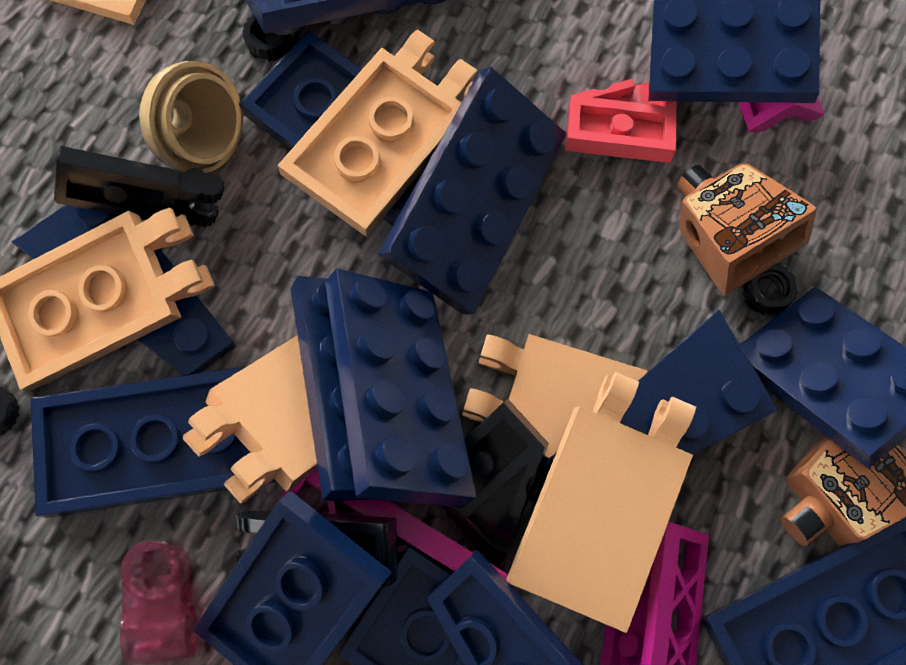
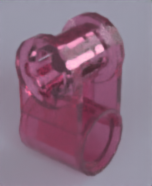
[120,541,197,665]

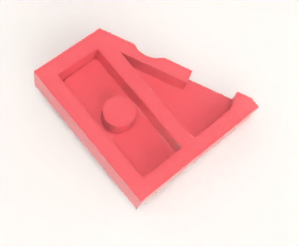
[565,79,677,163]

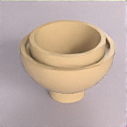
[139,61,243,173]

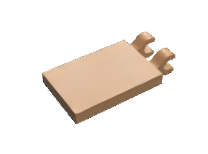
[277,29,478,237]
[0,208,215,391]
[461,334,648,461]
[182,335,318,504]
[506,372,696,633]

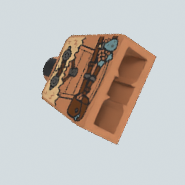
[678,164,817,296]
[781,434,906,546]

